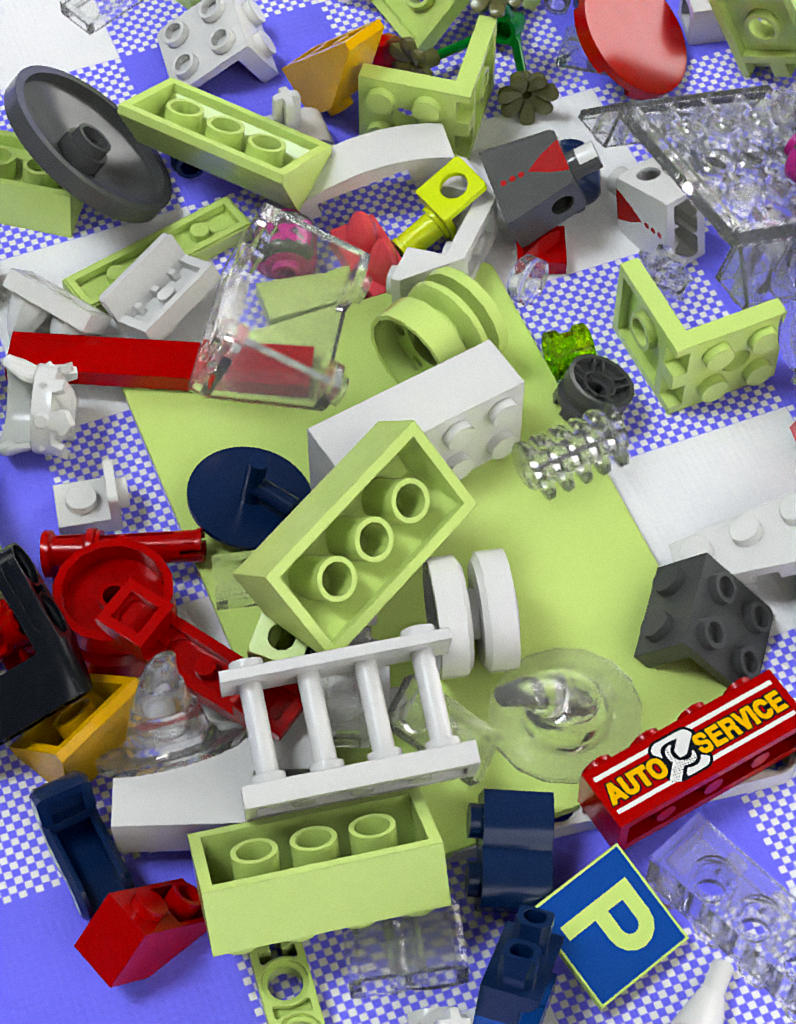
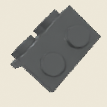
[634,552,773,688]

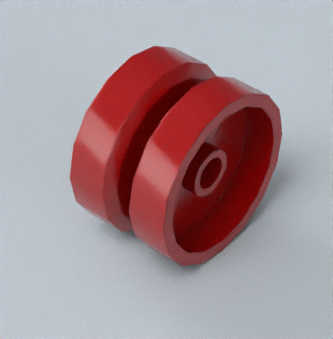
[52,538,178,678]

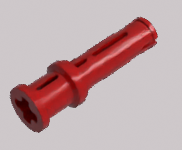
[40,527,207,578]

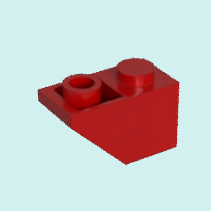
[74,878,207,988]

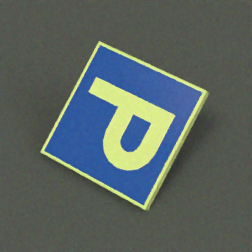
[534,843,689,1010]

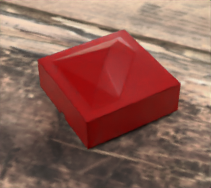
[515,226,567,275]

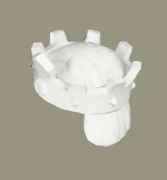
[0,354,79,460]

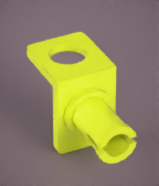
[391,156,487,256]

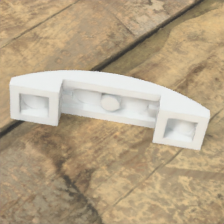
[267,123,455,220]

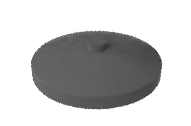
[4,65,172,223]

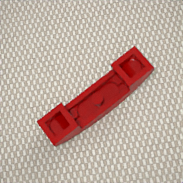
[95,577,303,741]

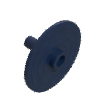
[187,447,311,551]

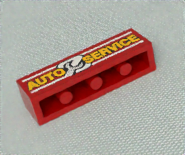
[577,669,796,850]

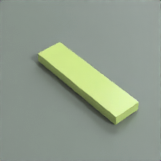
[62,196,254,313]

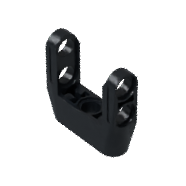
[0,542,95,746]

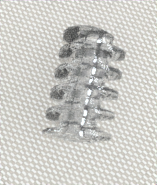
[512,402,629,501]

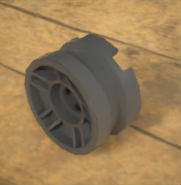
[553,354,635,434]

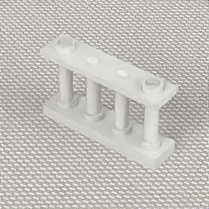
[218,624,481,822]

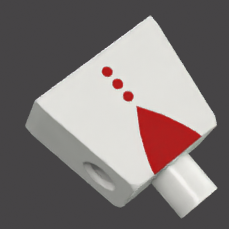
[606,157,705,276]

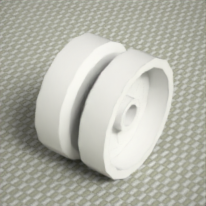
[423,548,521,680]

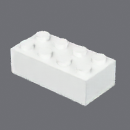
[307,339,525,491]

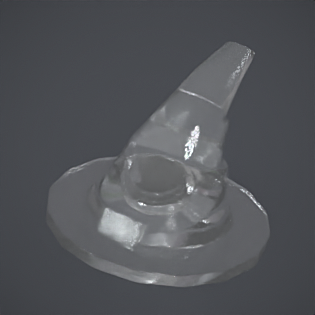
[488,648,642,784]
[96,651,248,778]

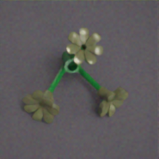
[388,0,559,125]

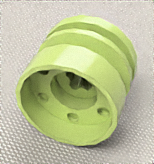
[371,266,508,384]

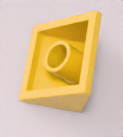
[9,673,149,782]

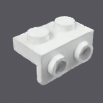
[99,233,222,340]

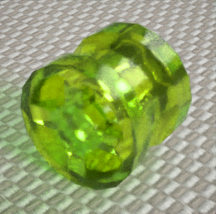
[541,322,596,381]

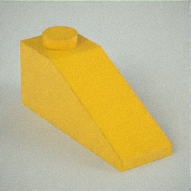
[282,18,384,117]

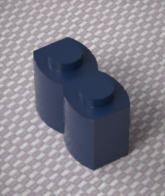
[465,789,554,914]

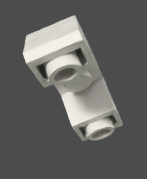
[386,156,498,304]

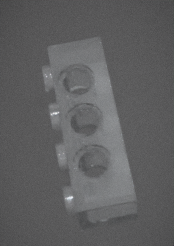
[646,812,796,1024]

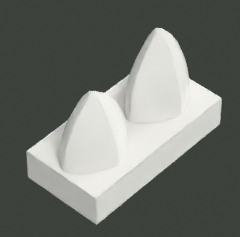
[2,268,112,341]

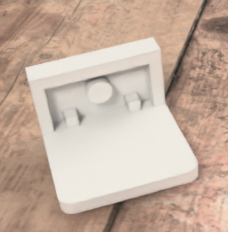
[157,0,279,88]

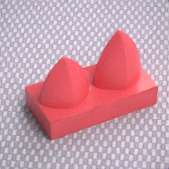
[329,211,402,299]

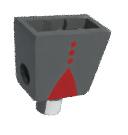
[479,130,604,248]

